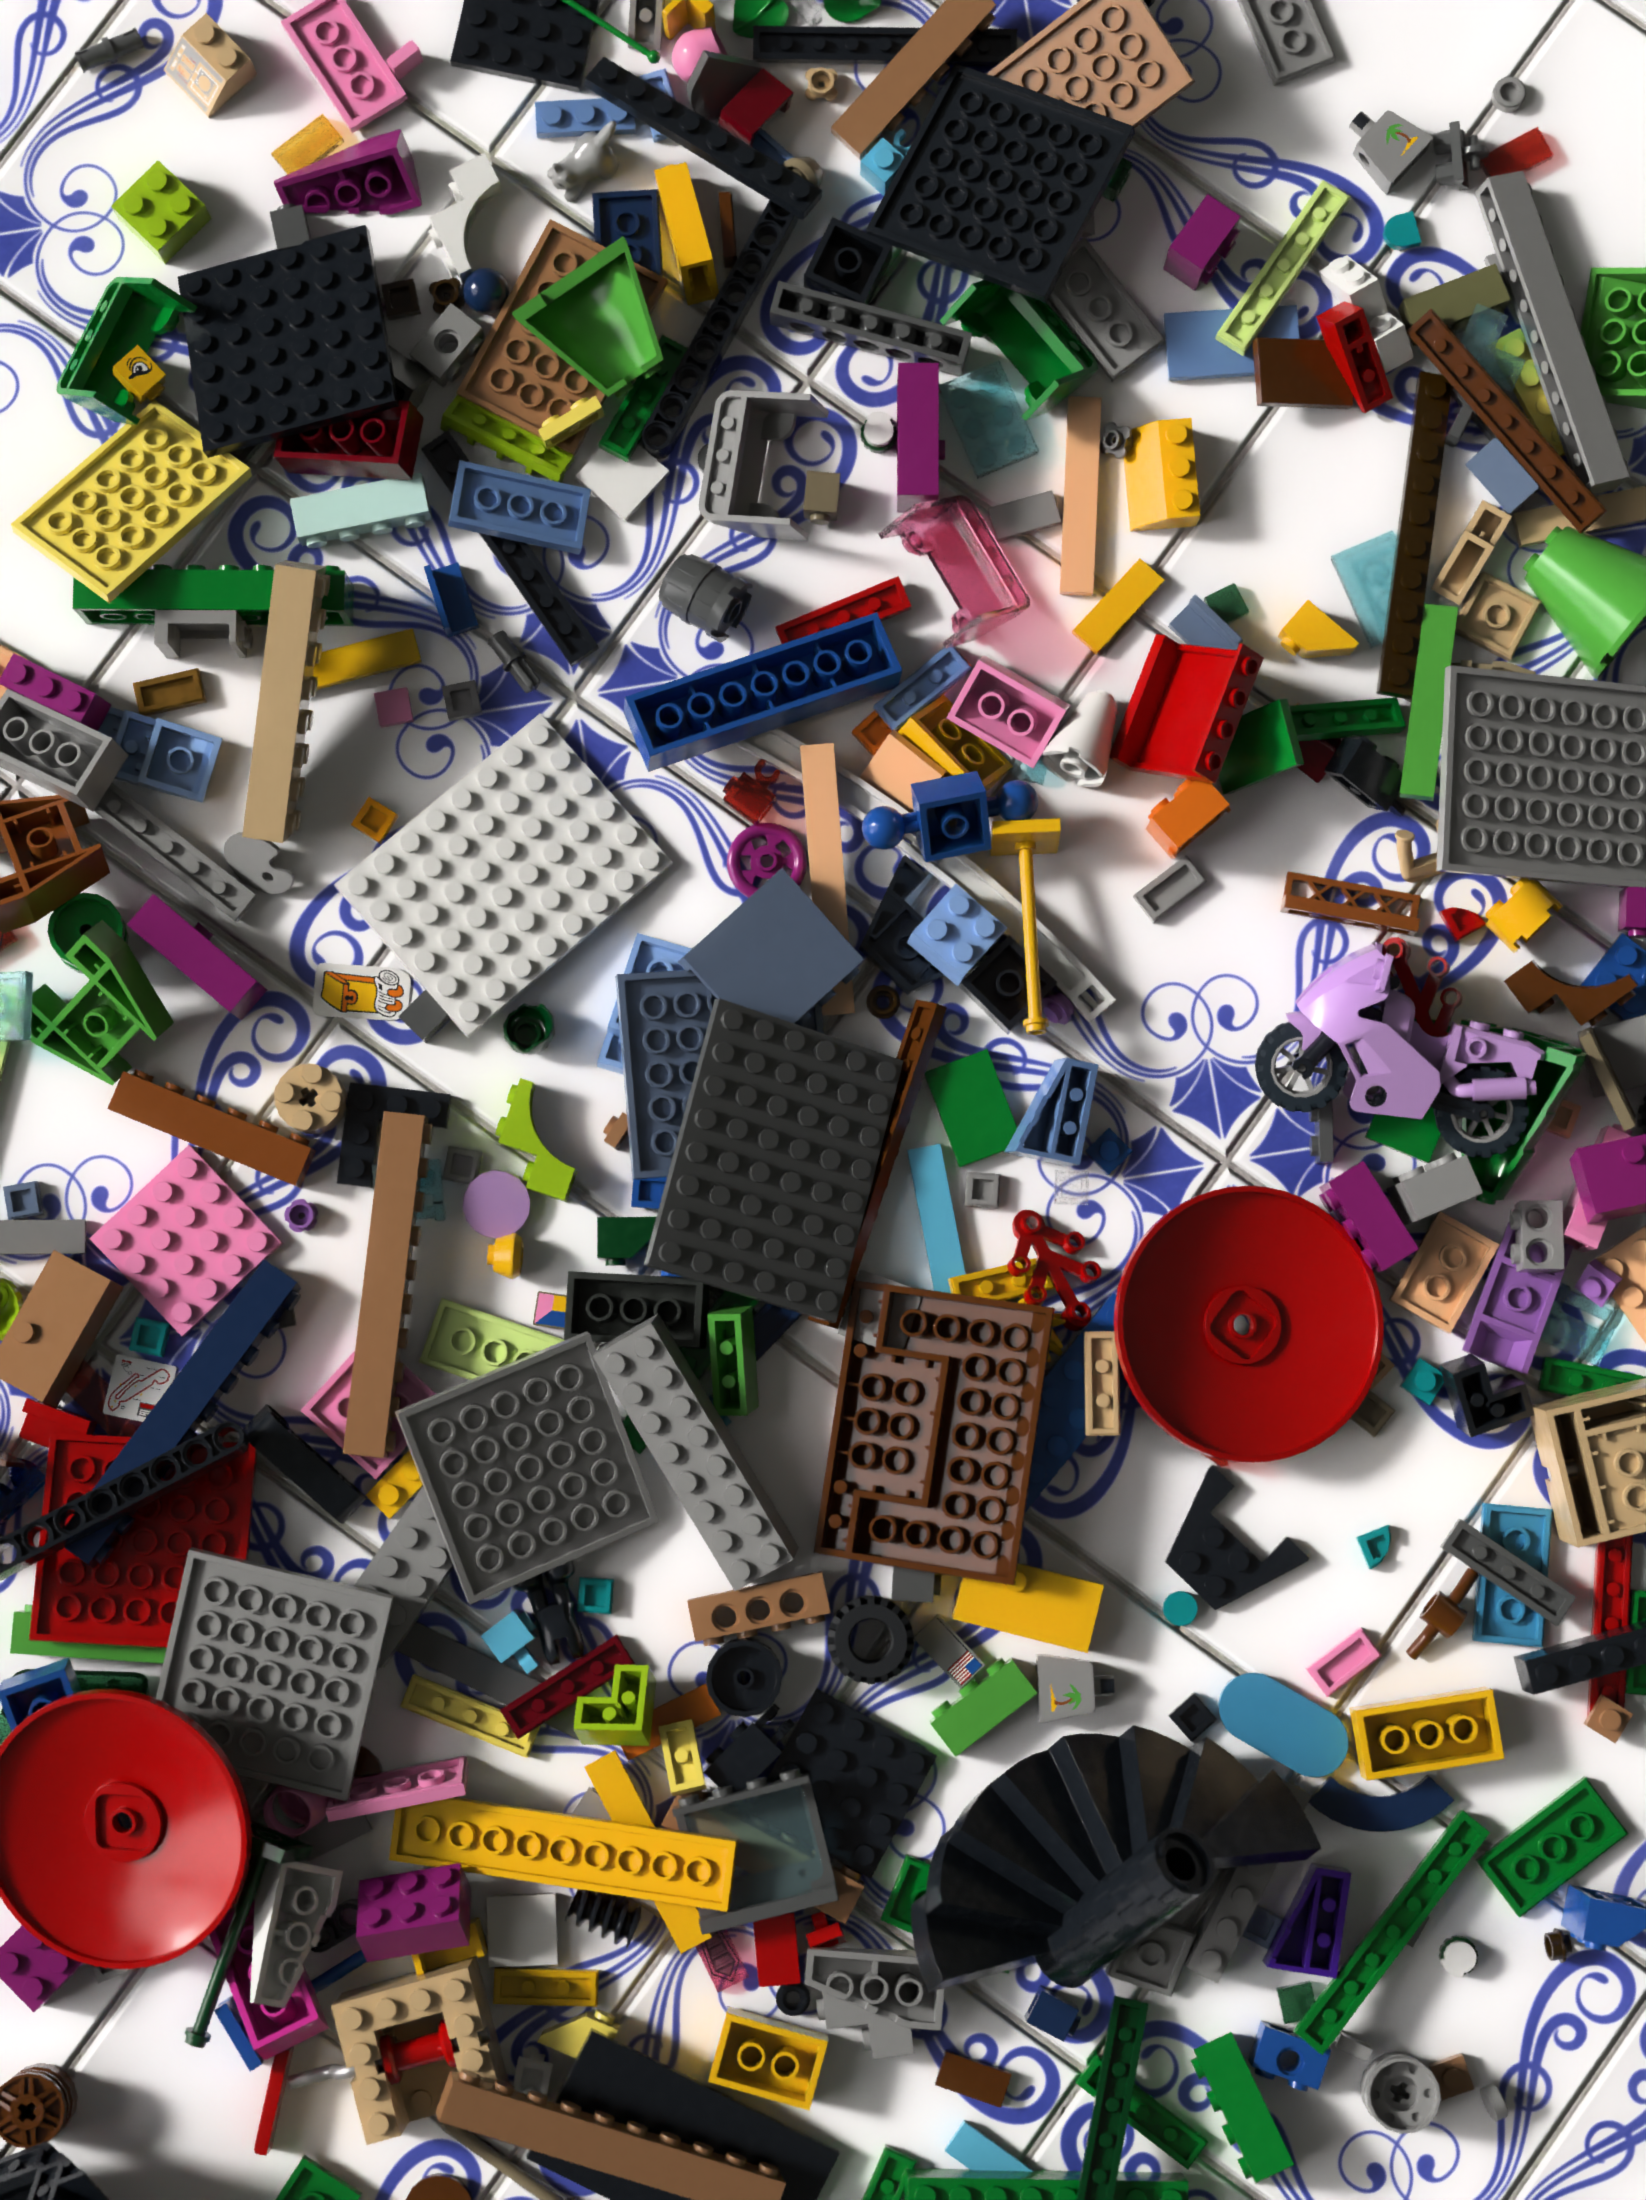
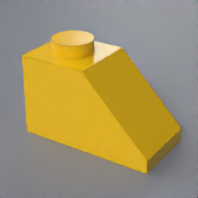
[1278,600,1359,658]

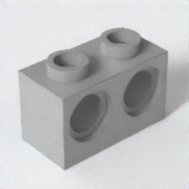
[1509,1200,1565,1273]

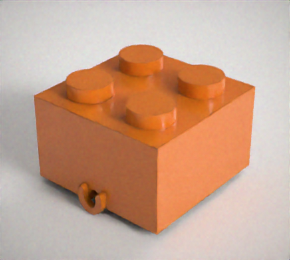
[1146,779,1231,859]

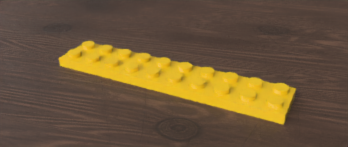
[389,1797,738,1912]

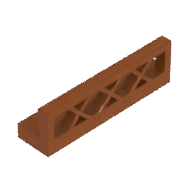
[1280,871,1421,936]

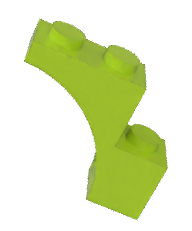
[495,1078,578,1203]

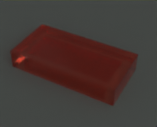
[1480,127,1554,178]

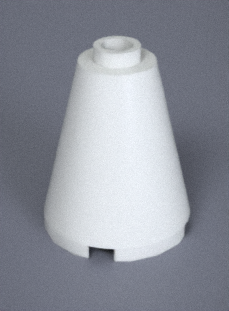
[1042,690,1118,787]

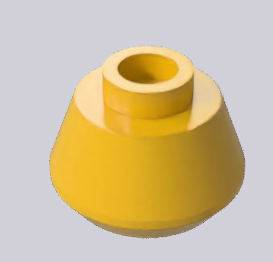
[487,1233,524,1279]

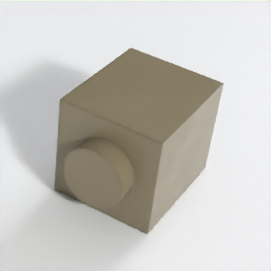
[803,471,840,525]

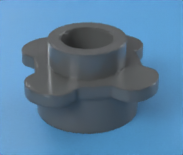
[1100,422,1133,459]

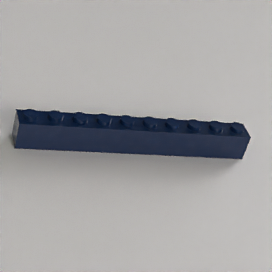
[65,1259,301,1568]

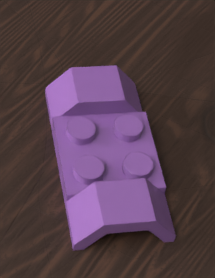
[1462,1222,1574,1374]

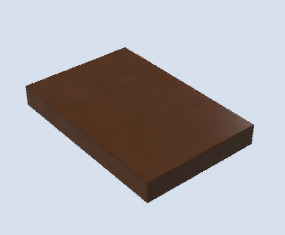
[1252,337,1353,409]

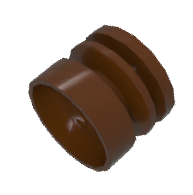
[0,2063,78,2149]

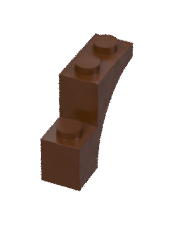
[1504,960,1638,1026]

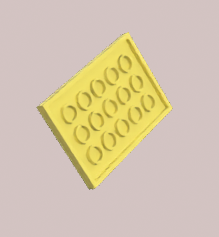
[11,400,252,603]

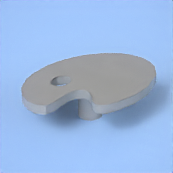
[224,832,295,894]

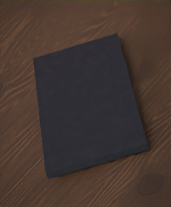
[526,2028,840,2200]

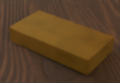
[133,668,207,716]

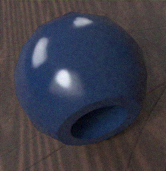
[463,268,510,314]

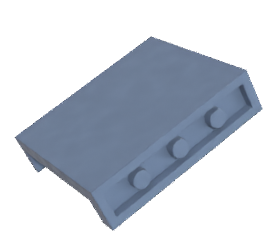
[678,868,864,1026]

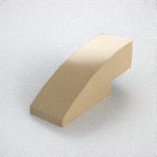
[1431,499,1512,605]

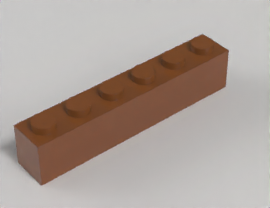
[107,1069,316,1188]

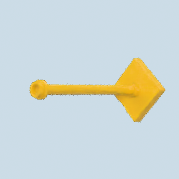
[990,818,1061,1036]

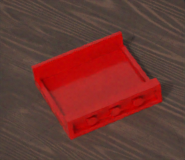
[1109,634,1264,784]

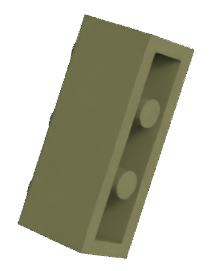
[1398,263,1511,346]

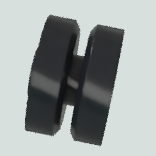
[706,1638,783,1717]

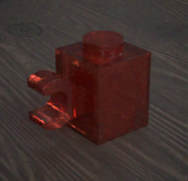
[722,759,780,826]

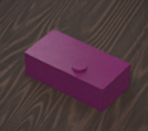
[897,363,945,513]
[127,894,268,1020]
[1569,1134,1646,1224]

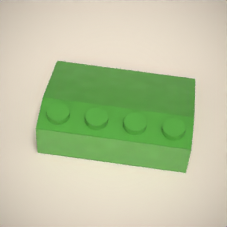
[1580,267,1646,409]

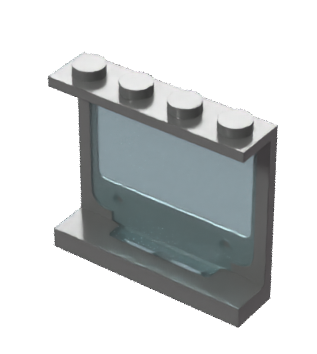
[672,1769,839,1935]

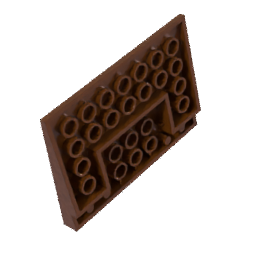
[813,1280,1055,1585]

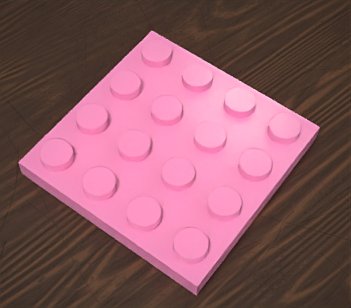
[89,1145,283,1337]

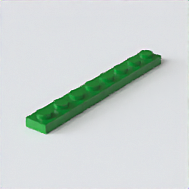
[1293,1810,1490,2055]

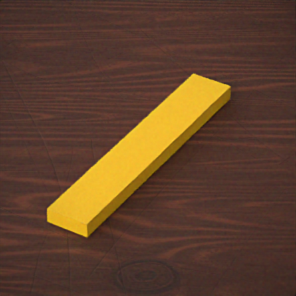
[584,1749,712,1954]

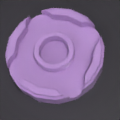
[462,1170,531,1238]

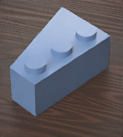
[1004,1058,1099,1166]

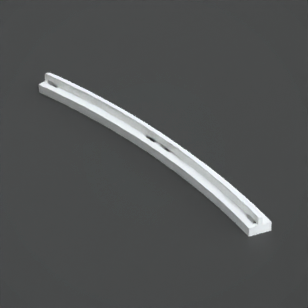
[733,728,1116,1023]

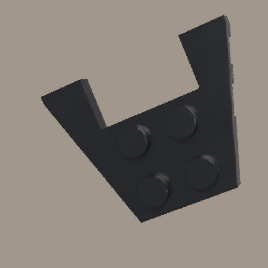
[859,855,1000,995]
[1164,1465,1310,1610]

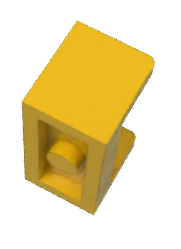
[411,1917,488,1976]

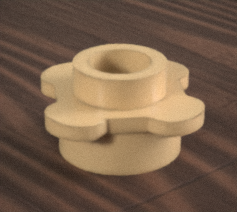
[805,67,838,101]

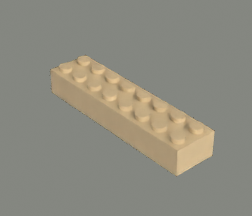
[242,560,330,843]

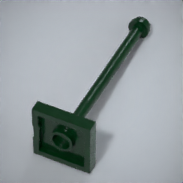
[185,1821,313,2048]

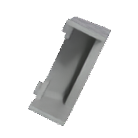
[699,390,829,541]

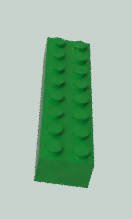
[72,564,354,626]
[904,2168,1189,2200]

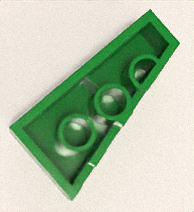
[1190,2032,1294,2184]

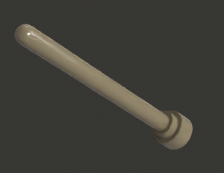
[441,2123,577,2200]

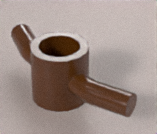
[1406,1568,1479,1660]

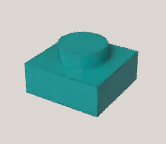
[1399,1358,1444,1405]

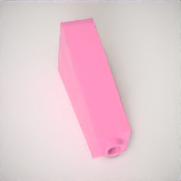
[1563,1124,1633,1253]

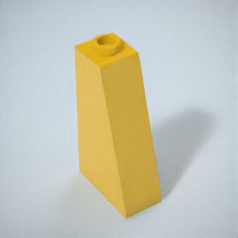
[654,162,719,305]

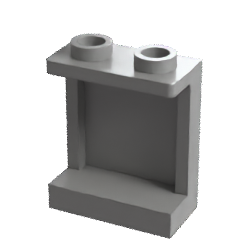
[154,610,253,658]

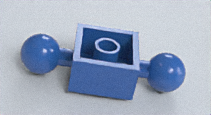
[862,771,1038,862]

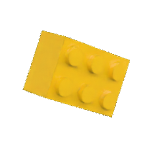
[708,2006,828,2111]

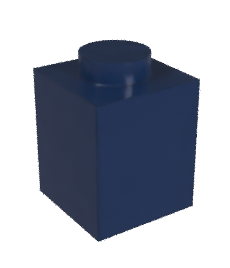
[1024,1985,1081,2042]

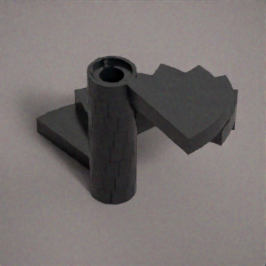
[911,1725,1322,1993]

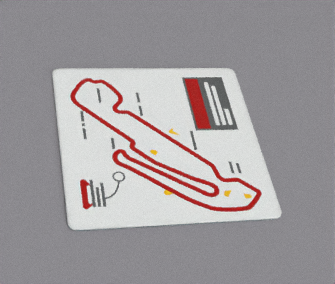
[103,1354,177,1422]

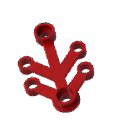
[1375,937,1463,1037]
[1007,1210,1102,1332]

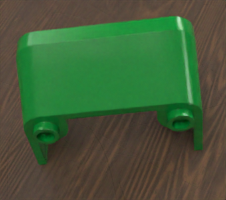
[56,277,197,425]
[939,280,1098,421]

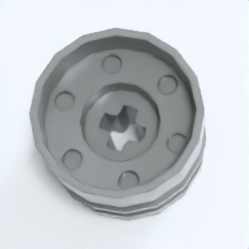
[1360,2052,1441,2134]

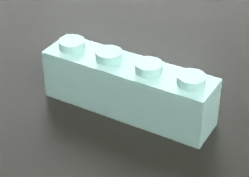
[290,472,433,548]

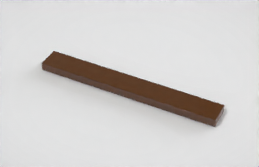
[1406,309,1608,534]

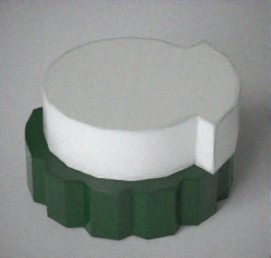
[860,411,897,453]
[1439,1935,1478,1978]

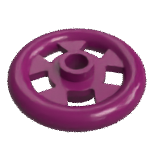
[727,823,807,898]

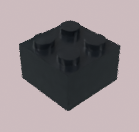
[804,217,893,305]
[960,935,1058,1035]

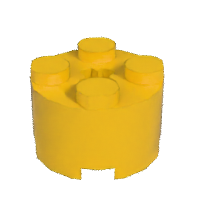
[1485,878,1563,953]

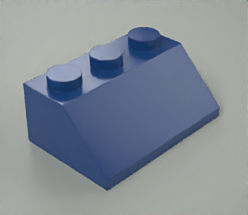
[1561,1884,1646,1951]

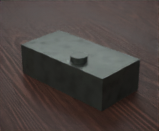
[564,1271,710,1349]

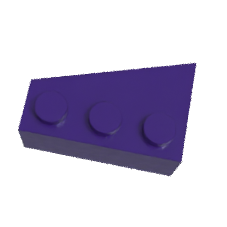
[1262,1862,1352,1979]

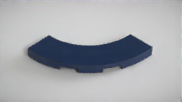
[1308,1775,1454,1832]

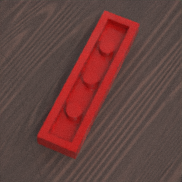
[775,576,912,644]

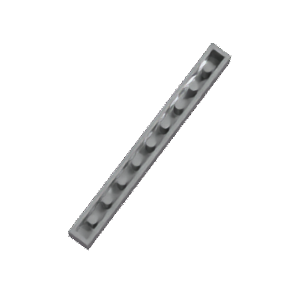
[1475,171,1630,494]

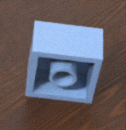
[907,884,1007,986]

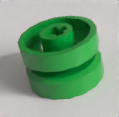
[47,893,129,974]

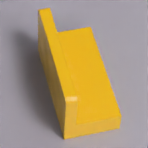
[662,0,716,40]

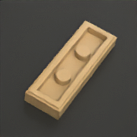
[1083,1331,1121,1436]

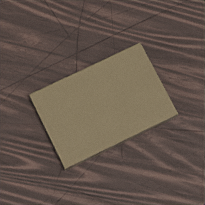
[1579,1027,1637,1132]

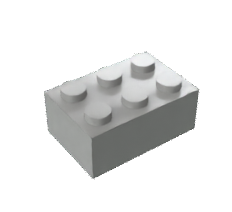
[1386,1152,1483,1225]

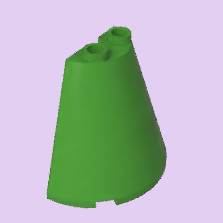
[512,236,663,398]
[1523,526,1646,680]

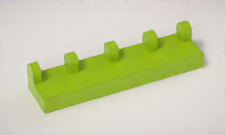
[440,395,575,483]

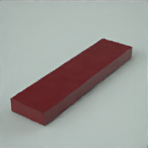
[500,1635,635,1740]

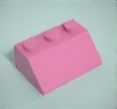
[946,655,1072,769]

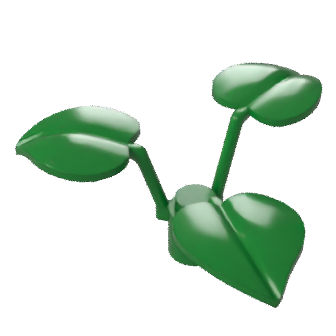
[732,0,881,39]

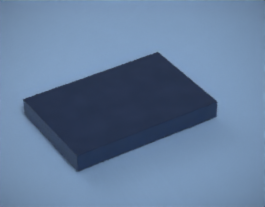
[592,189,663,277]

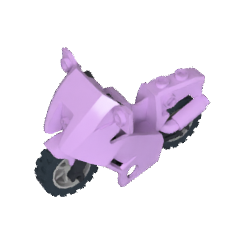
[1255,942,1546,1158]

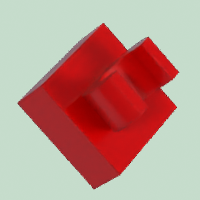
[806,1911,847,1948]

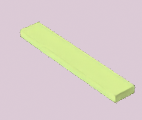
[1215,180,1351,356]

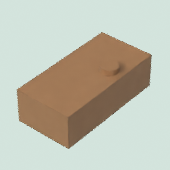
[0,1250,124,1408]

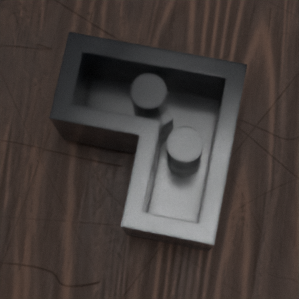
[1439,1354,1534,1438]

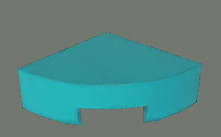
[1355,1525,1391,1569]

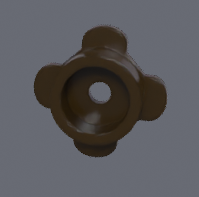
[429,278,465,314]

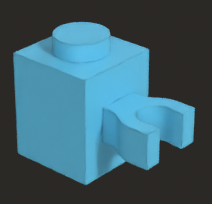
[860,128,910,196]
[481,1609,540,1674]

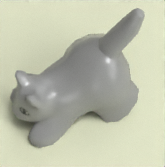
[547,121,619,202]

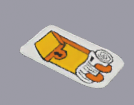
[313,963,411,1021]

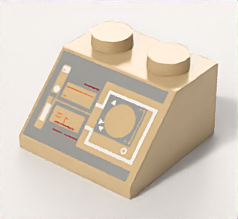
[164,13,257,118]

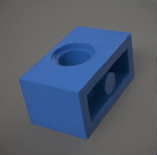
[1248,2020,1332,2092]

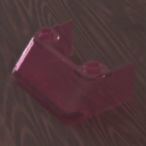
[878,495,1030,648]

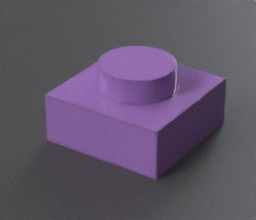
[1574,1258,1622,1308]

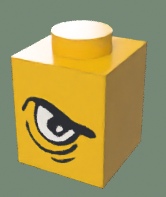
[113,345,166,404]

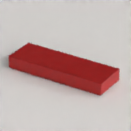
[253,2046,294,2156]

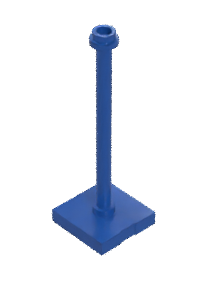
[214,1949,367,2072]

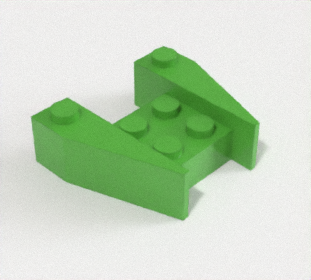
[8,920,174,1086]

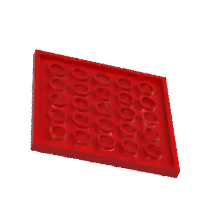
[29,1433,258,1648]

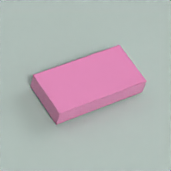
[1306,1627,1382,1697]

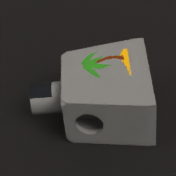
[1349,110,1433,195]
[1035,1654,1115,1723]

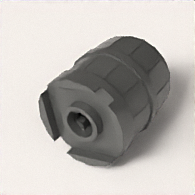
[658,554,753,643]

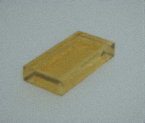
[271,113,344,175]

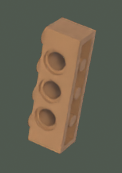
[687,1571,831,1646]

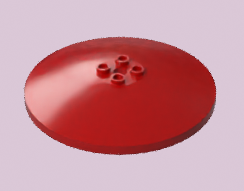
[1114,1186,1384,1463]
[0,1689,252,1969]

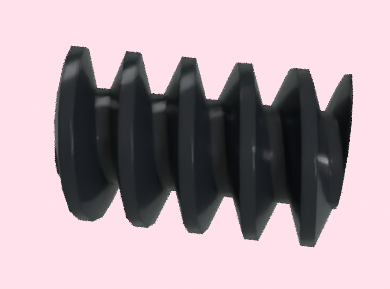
[564,1889,642,1949]

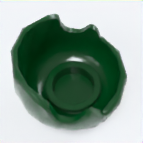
[503,1003,555,1055]

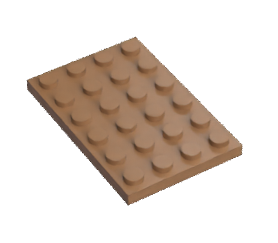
[987,0,1196,129]
[456,219,668,455]

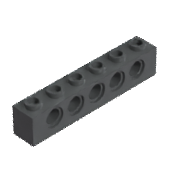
[770,281,972,376]

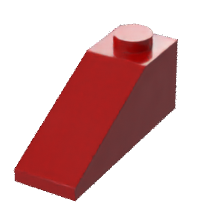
[1316,301,1393,413]

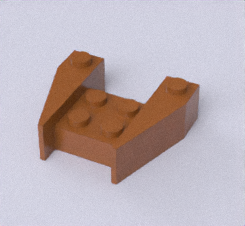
[0,795,110,934]

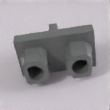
[1433,121,1489,191]

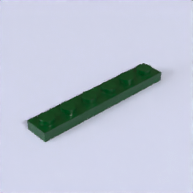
[1076,1996,1149,2200]

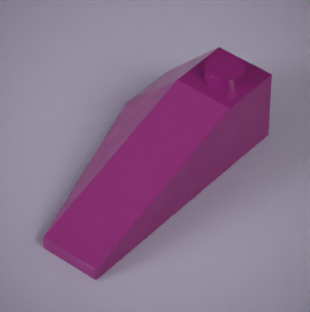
[273,129,422,215]

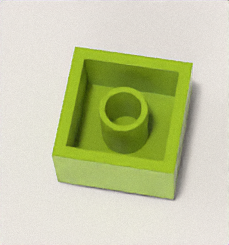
[111,160,212,264]

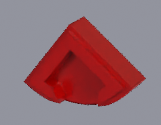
[1439,907,1486,942]

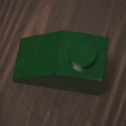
[597,1217,656,1266]

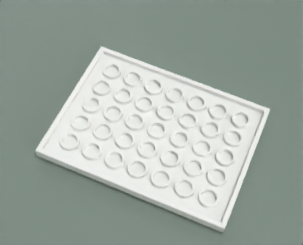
[334,714,673,1038]

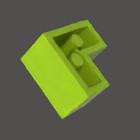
[573,1664,657,1746]

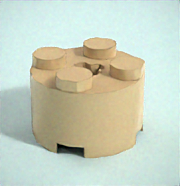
[274,1063,347,1134]

